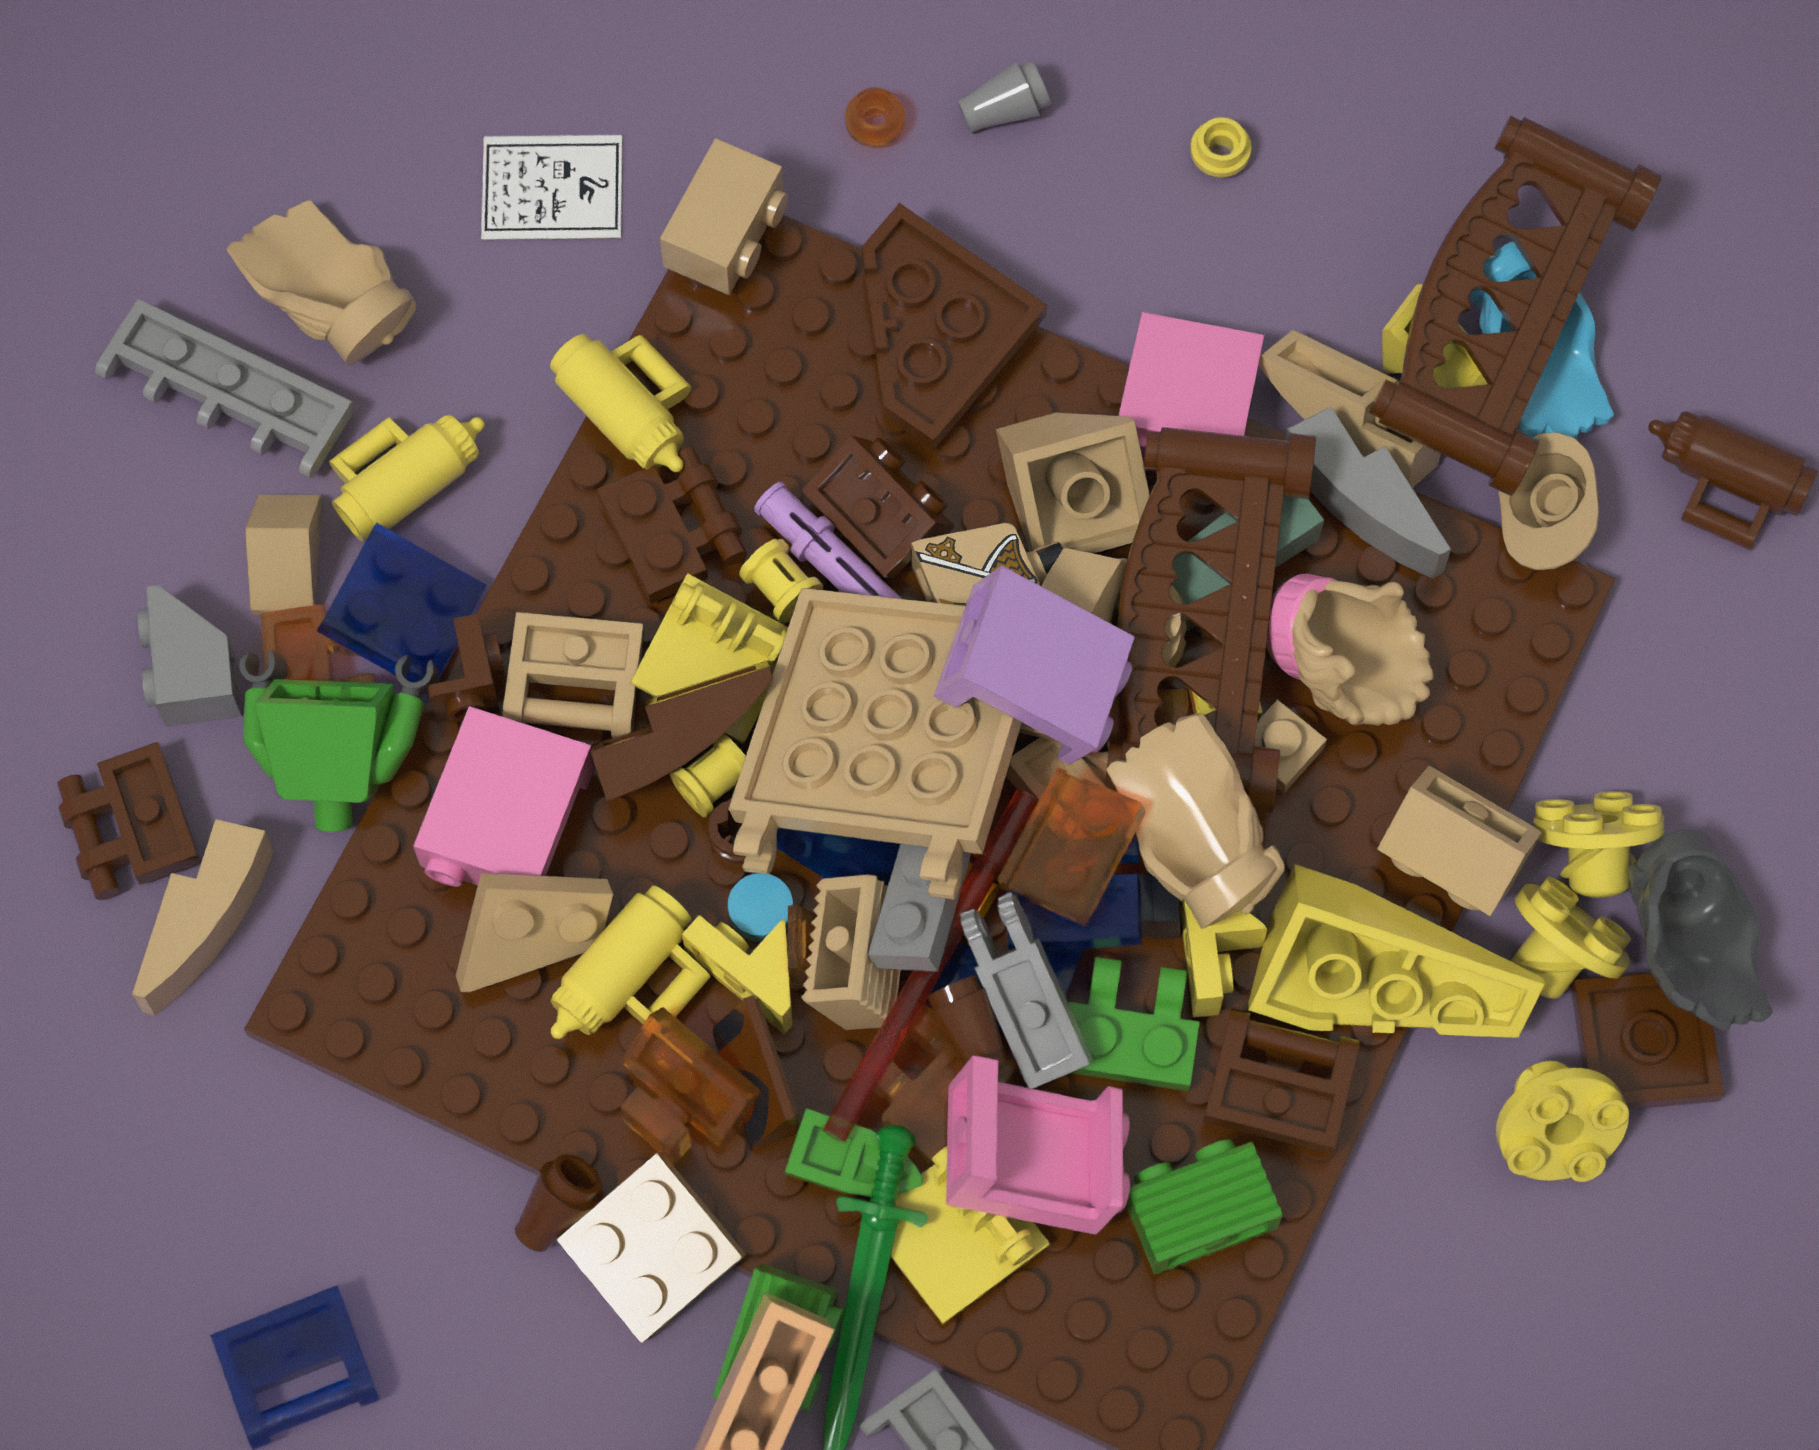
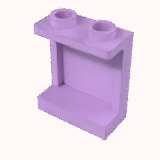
[934,565,1135,765]

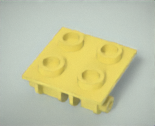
[630,573,788,744]
[891,1146,1050,1325]

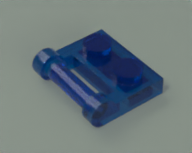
[210,1285,381,1450]

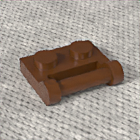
[1203,1008,1360,1155]

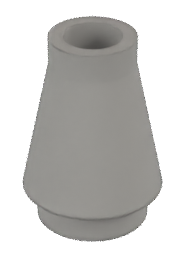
[957,60,1051,133]

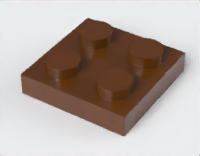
[1571,973,1724,1109]

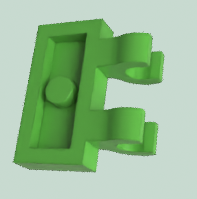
[1069,957,1200,1091]

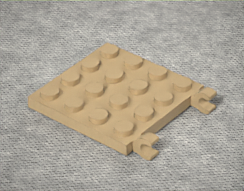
[729,588,1022,900]

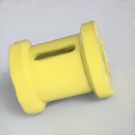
[739,539,823,623]
[670,734,746,818]

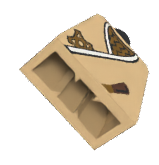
[912,523,1063,606]

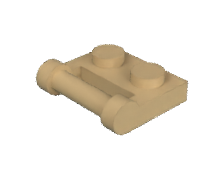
[503,612,645,737]

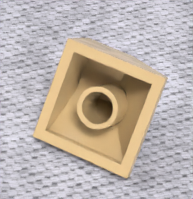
[996,413,1150,554]

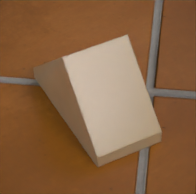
[245,495,322,615]

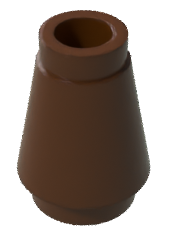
[927,974,1008,1067]
[515,1154,601,1252]

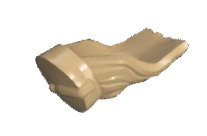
[227,200,417,365]
[1106,713,1284,929]

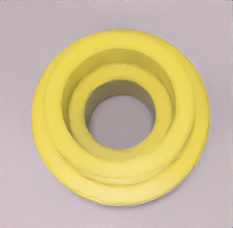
[1190,117,1251,177]

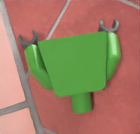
[239,649,439,832]

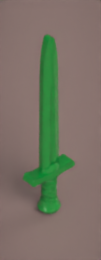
[823,1124,928,1450]

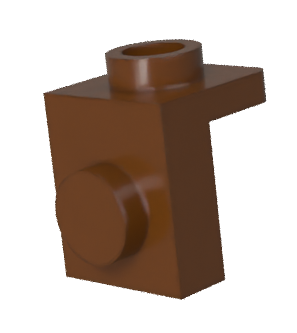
[428,613,504,721]

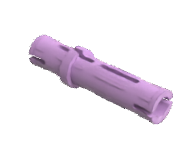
[754,481,902,599]

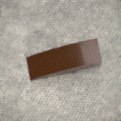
[591,660,773,801]

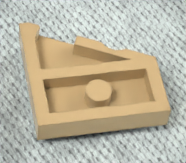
[456,873,613,992]

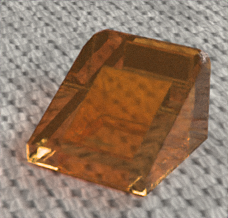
[788,904,817,990]

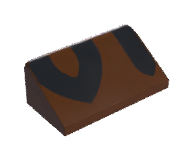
[713,995,799,1147]

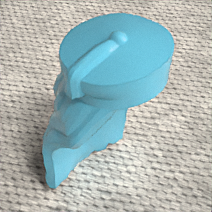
[1470,241,1614,439]

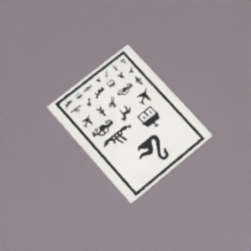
[481,135,622,240]

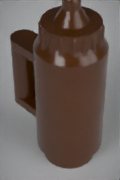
[1648,411,1818,550]

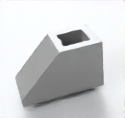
[137,585,242,726]

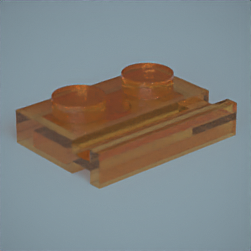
[997,767,1146,926]

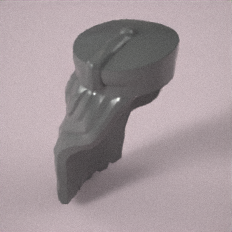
[1627,830,1773,1030]

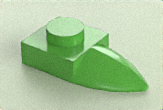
[784,1108,923,1197]

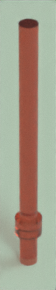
[822,789,1039,1144]

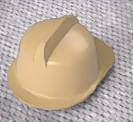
[1499,432,1599,570]

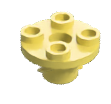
[1533,791,1665,898]
[1511,877,1631,999]
[1496,1061,1629,1182]

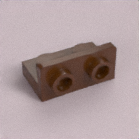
[801,435,955,579]

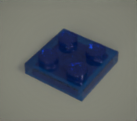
[316,523,486,694]

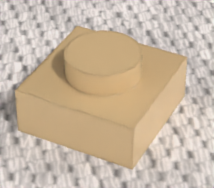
[1254,700,1327,793]

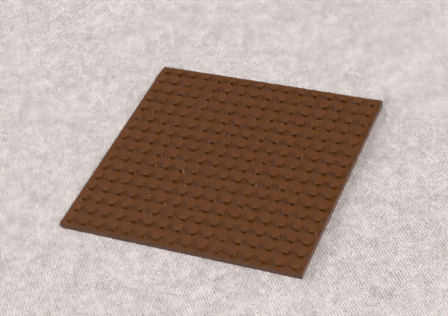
[244,215,1615,1450]

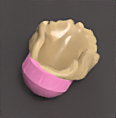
[1266,574,1433,726]

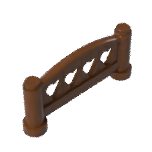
[1369,115,1662,496]
[1106,427,1316,814]

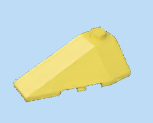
[1248,864,1545,1038]

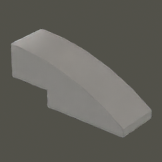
[1285,407,1451,579]

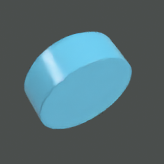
[728,873,794,942]

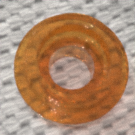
[845,88,905,147]

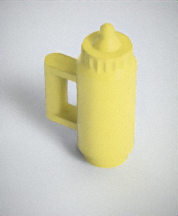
[550,334,692,472]
[329,414,485,542]
[551,885,711,1039]

